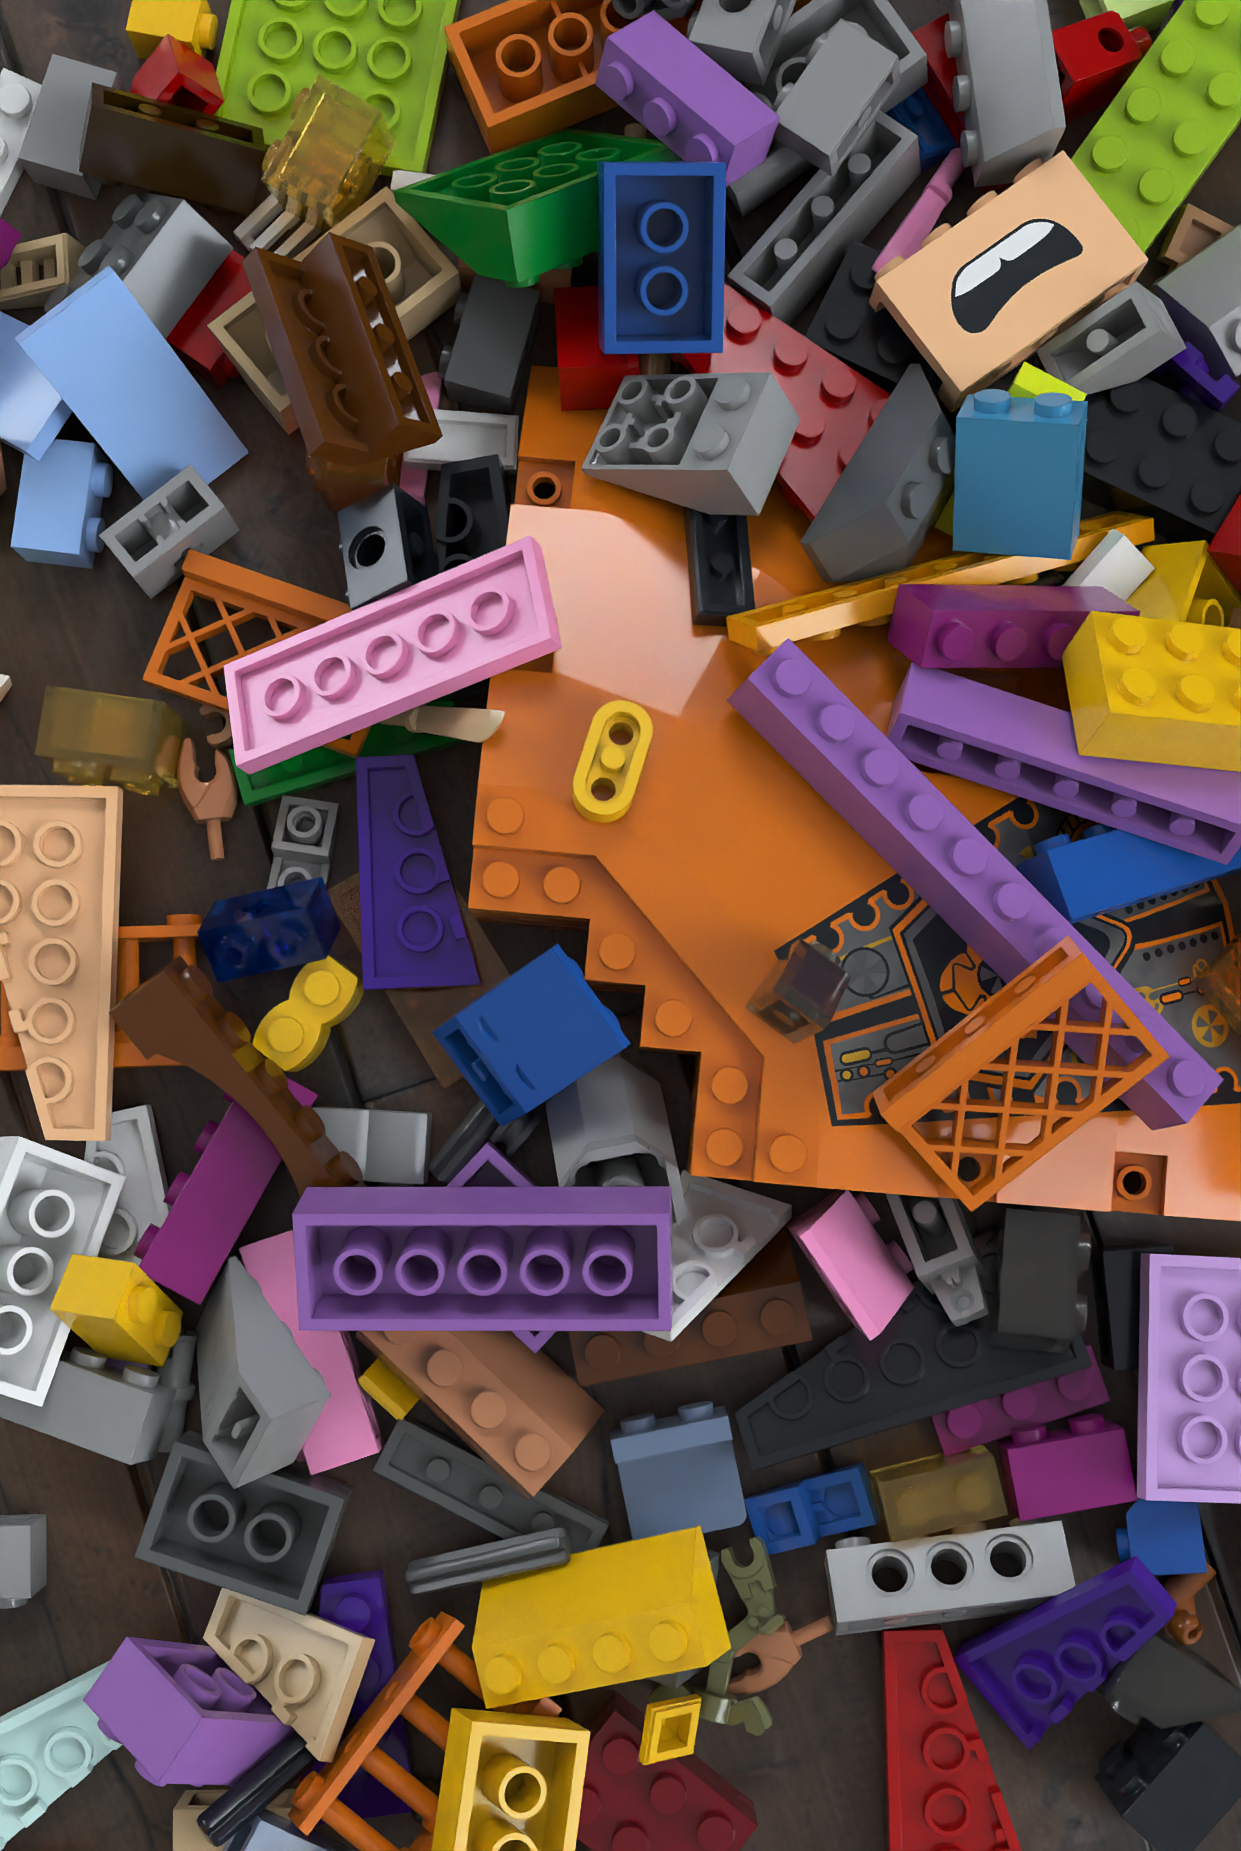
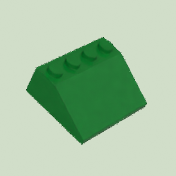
[393,128,681,288]

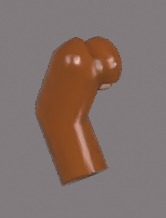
[1161,1562,1217,1645]

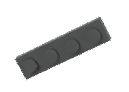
[372,1416,609,1553]

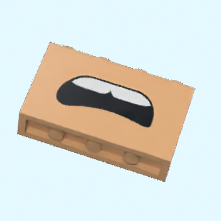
[869,150,1149,413]

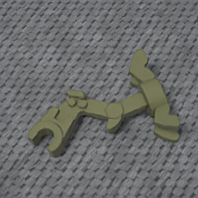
[648,1536,786,1736]

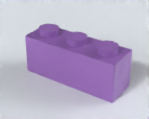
[595,10,780,187]

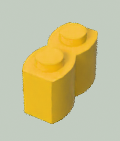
[253,953,364,1072]

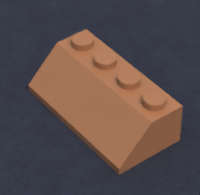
[355,1331,605,1500]

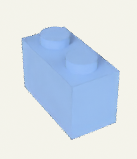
[10,439,114,569]

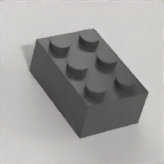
[44,191,234,339]
[134,1430,354,1616]

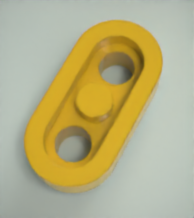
[572,700,653,823]

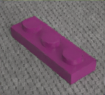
[930,1343,1110,1457]

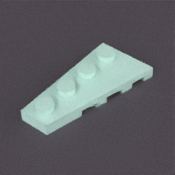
[0,1660,123,1851]

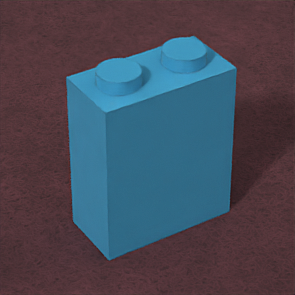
[953,389,1088,560]

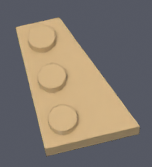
[203,1588,375,1763]

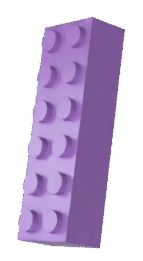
[292,1186,673,1331]

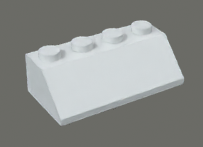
[0,1136,126,1407]

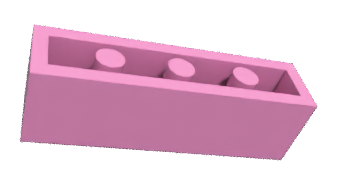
[239,1229,385,1475]

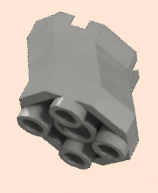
[545,1052,687,1228]

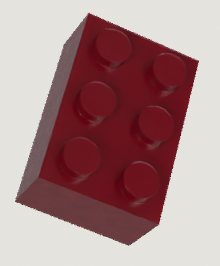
[577,1690,758,1851]

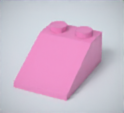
[786,1189,915,1341]

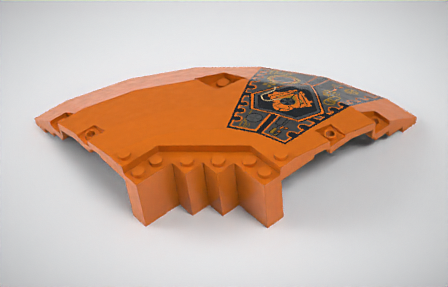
[468,365,1241,1221]

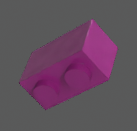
[997,1414,1137,1521]

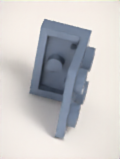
[610,1401,747,1540]

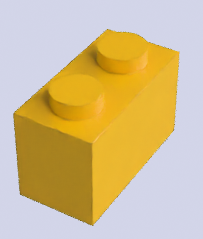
[50,1254,183,1367]

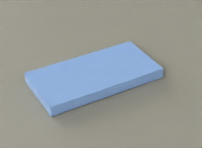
[14,265,249,500]

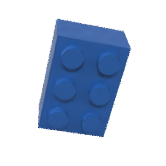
[597,161,726,354]

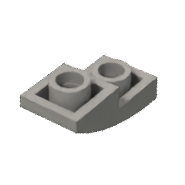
[263,795,340,925]

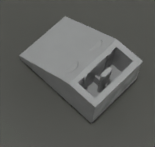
[581,372,800,516]
[195,1256,331,1489]

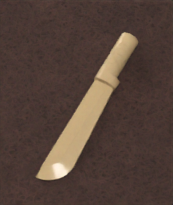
[380,704,505,743]

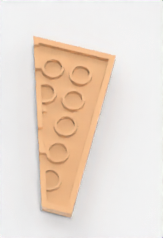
[0,784,123,1141]

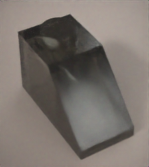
[745,938,851,1044]

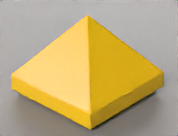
[639,1694,702,1765]

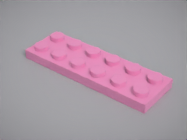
[223,535,562,775]

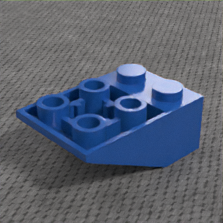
[432,944,631,1127]

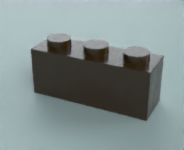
[79,82,265,215]

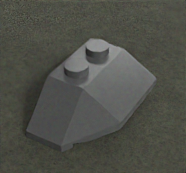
[800,363,956,583]

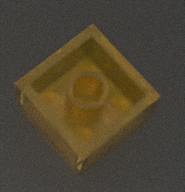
[261,74,396,233]
[35,685,187,795]

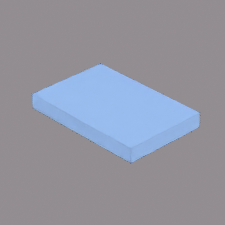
[0,311,73,462]

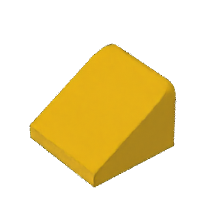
[358,1358,419,1420]

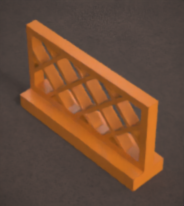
[142,549,372,758]
[872,936,1170,1212]

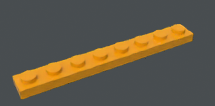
[726,510,1155,655]

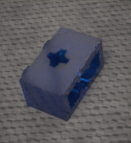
[197,877,341,983]

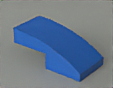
[744,1461,880,1555]

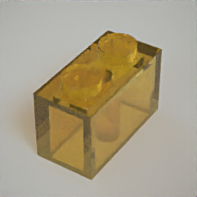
[869,1445,1008,1543]

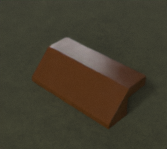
[242,232,443,467]

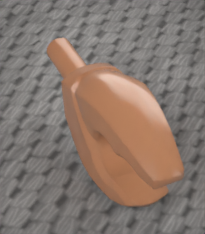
[177,738,238,861]
[727,1615,834,1695]

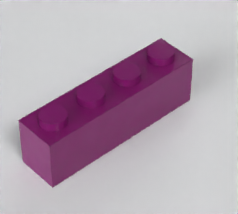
[887,584,1141,668]
[133,1077,318,1305]

